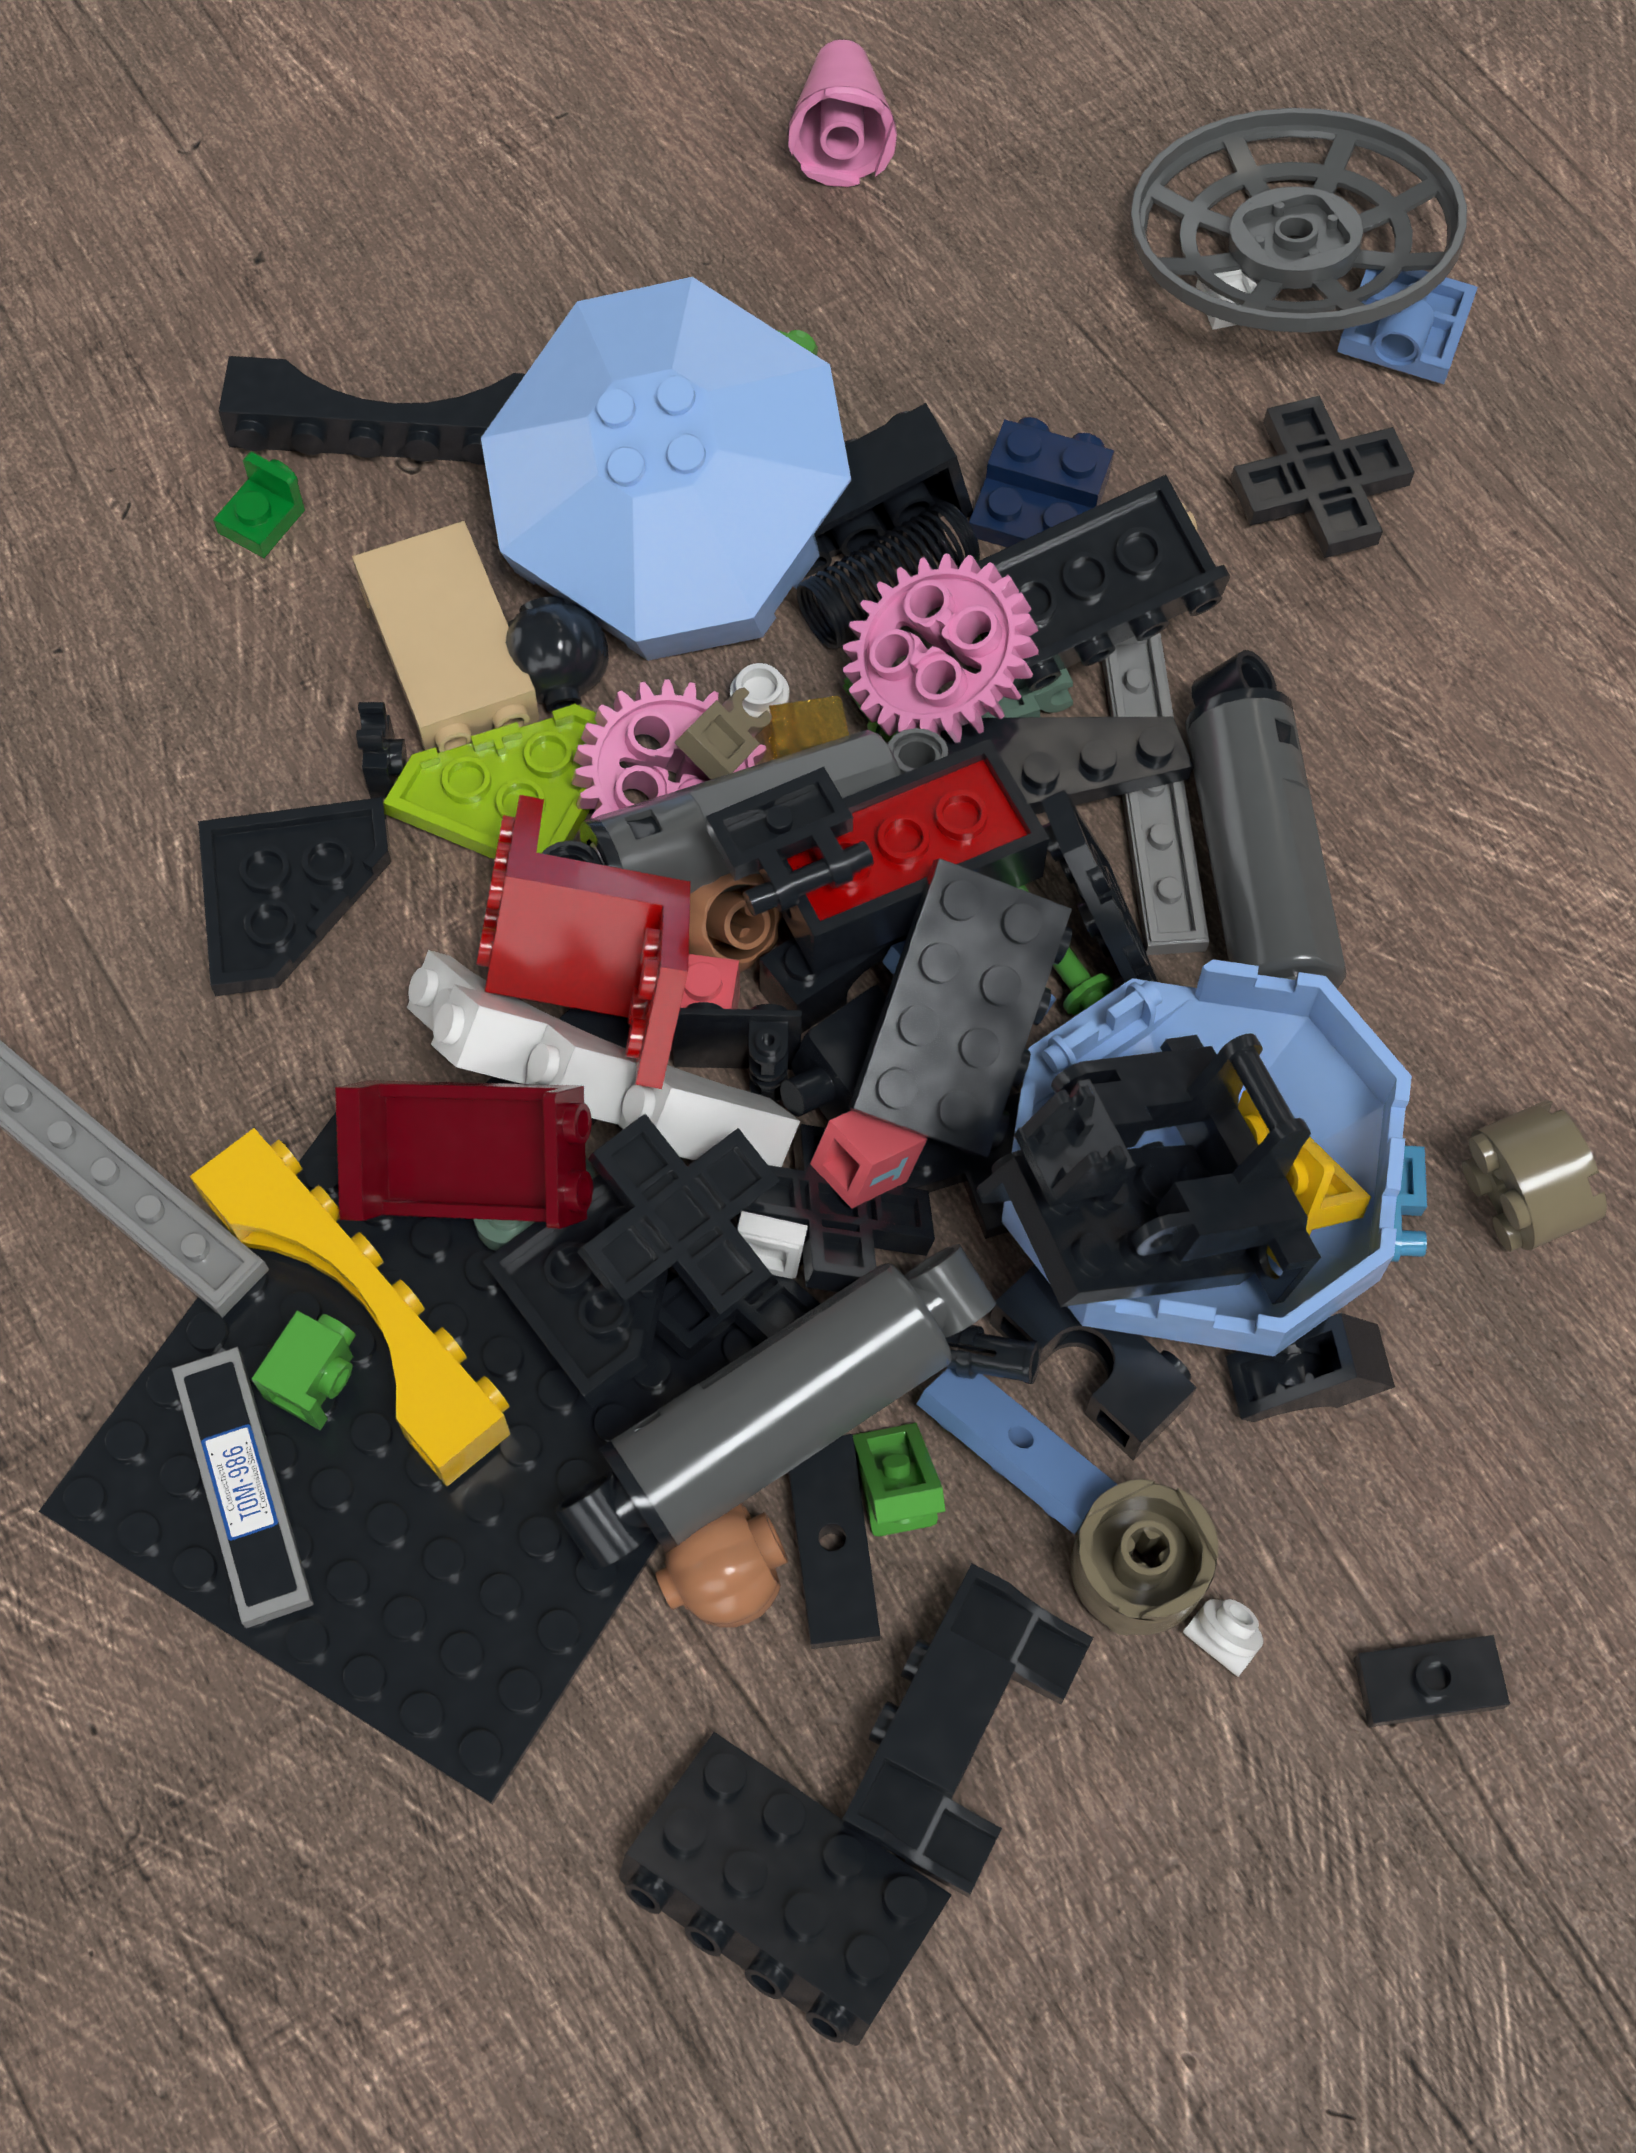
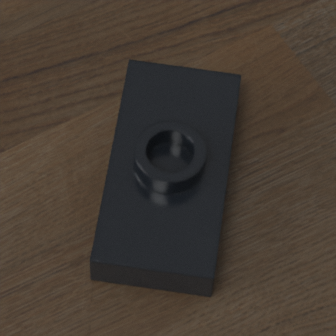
[1354,1635,1510,1728]

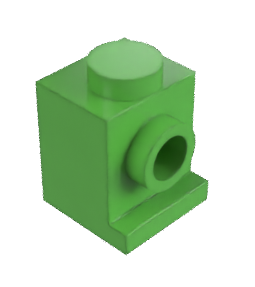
[252,1310,356,1430]

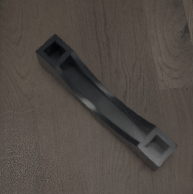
[218,356,525,465]

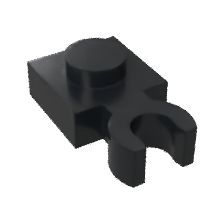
[356,702,407,799]

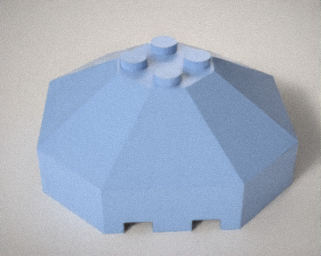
[481,277,851,661]
[1001,959,1412,1356]

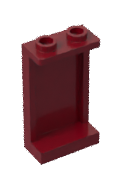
[335,1080,593,1229]

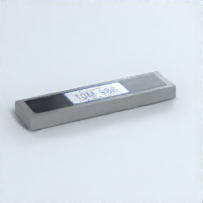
[172,1347,314,1628]

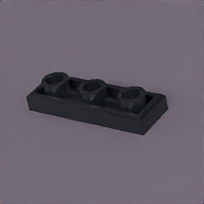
[788,1434,881,1649]

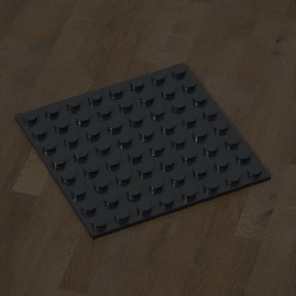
[39,1112,758,1805]

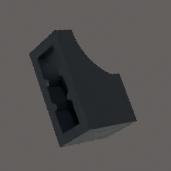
[1225,1313,1395,1422]

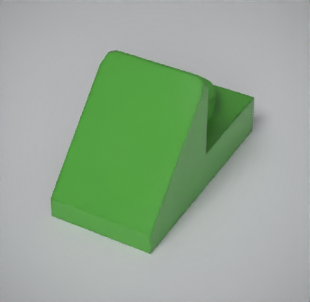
[853,1423,946,1537]

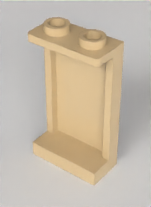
[352,521,539,753]

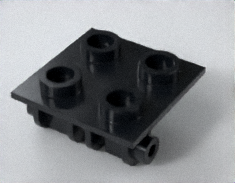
[673,1002,802,1103]

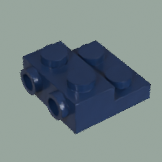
[969,417,1114,548]

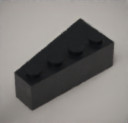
[804,403,973,578]

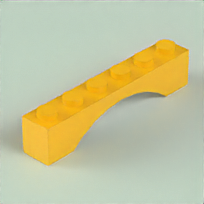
[190,1128,510,1486]

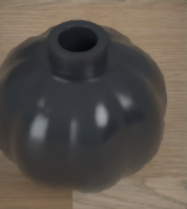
[506,597,609,712]

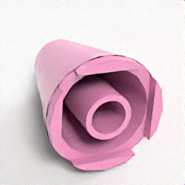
[788,40,897,187]

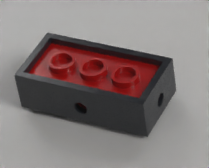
[764,738,1049,973]

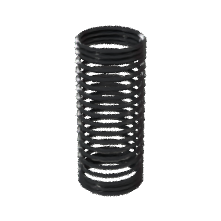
[797,501,980,649]

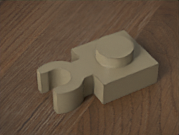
[674,687,772,780]

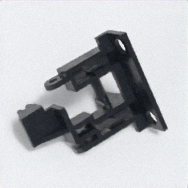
[1014,1033,1321,1305]

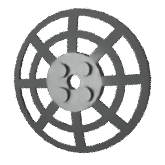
[1130,108,1467,333]

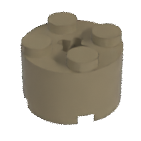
[1462,1100,1607,1252]
[1070,1479,1219,1636]

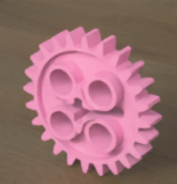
[843,554,1039,743]
[572,679,767,819]

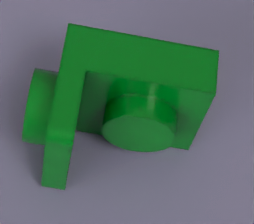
[213,451,305,559]

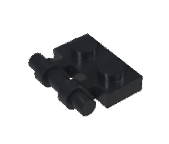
[706,767,874,916]

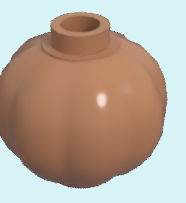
[689,873,783,973]
[655,1503,788,1627]

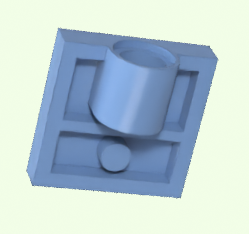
[1337,269,1478,384]

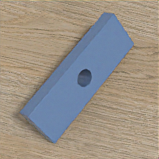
[917,1368,1117,1535]

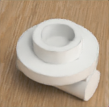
[1182,1599,1263,1677]

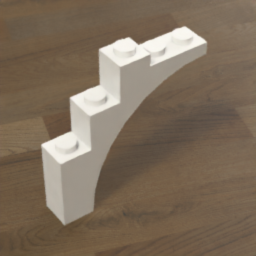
[407,950,800,1167]

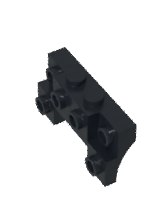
[842,1563,1094,1898]

